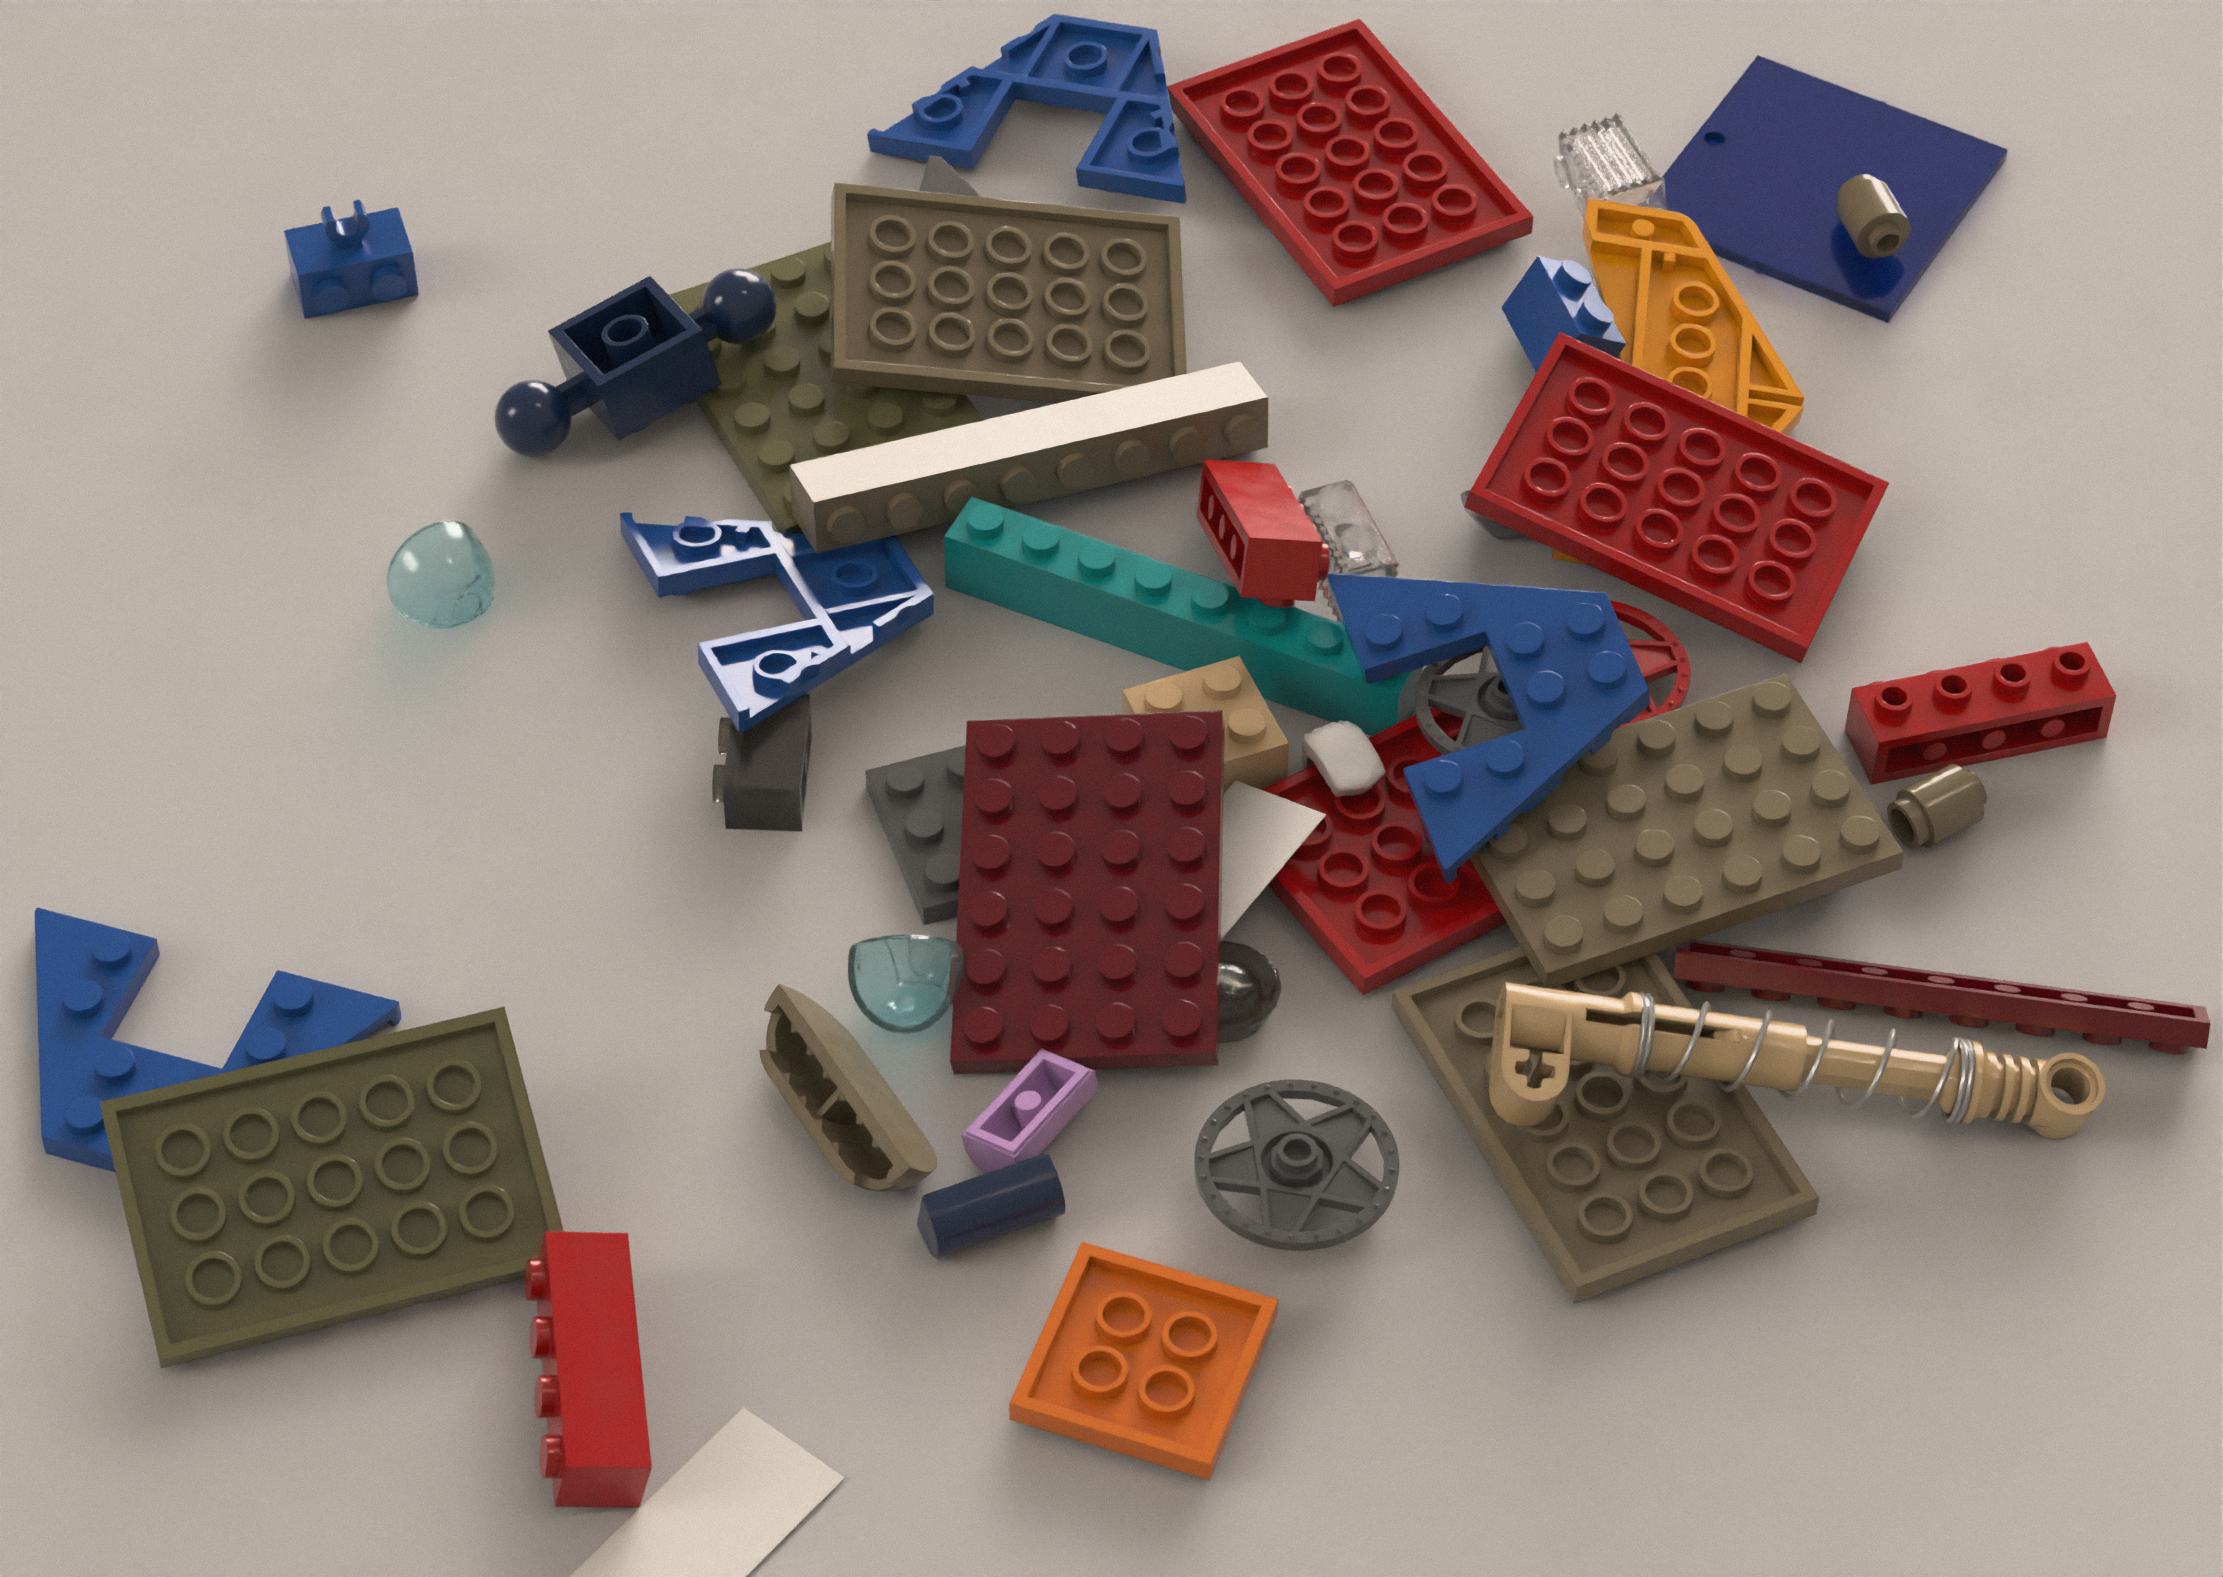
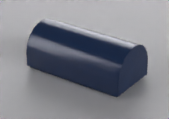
[917,1154,1065,1259]

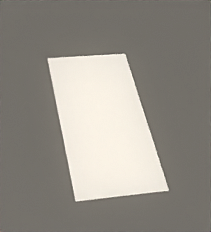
[1221,780,1326,940]
[569,1407,845,1577]

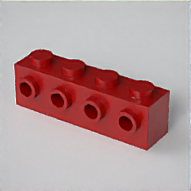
[1196,459,1329,607]
[1845,642,2117,785]
[525,1231,652,1508]

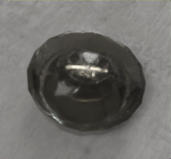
[1219,941,1282,1043]

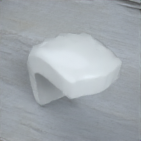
[1302,720,1386,797]

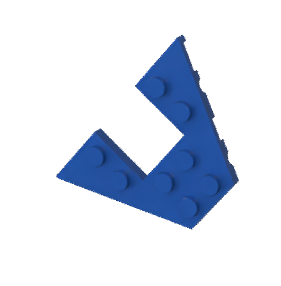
[867,14,1187,204]
[620,512,934,732]
[1327,573,1650,883]
[34,907,402,1172]

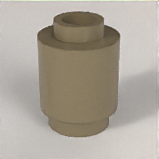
[1836,175,1911,258]
[1887,764,1987,849]

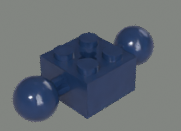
[494,268,777,457]

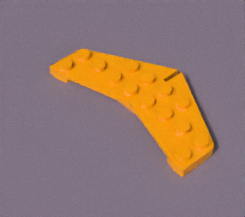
[1552,198,1805,565]

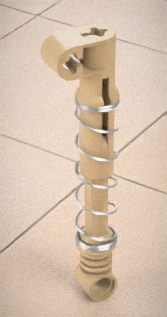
[1489,982,2106,1139]

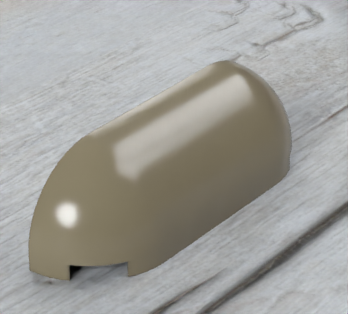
[759,984,937,1192]

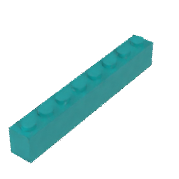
[944,496,1423,736]

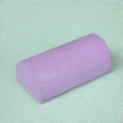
[961,1049,1098,1174]

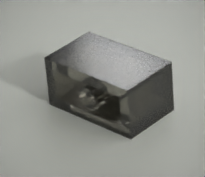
[712,694,813,832]

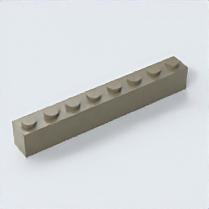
[789,362,1268,554]

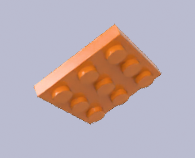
[1009,1242,1278,1480]

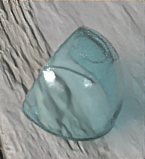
[387,521,495,629]
[848,935,964,1034]

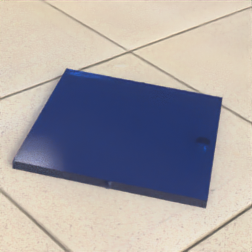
[1639,55,2008,323]

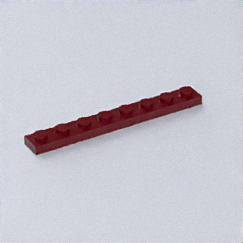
[1673,939,2211,1055]

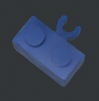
[284,200,419,319]
[1501,256,1626,373]

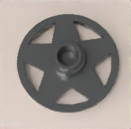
[1415,646,1522,755]
[1194,1079,1399,1251]

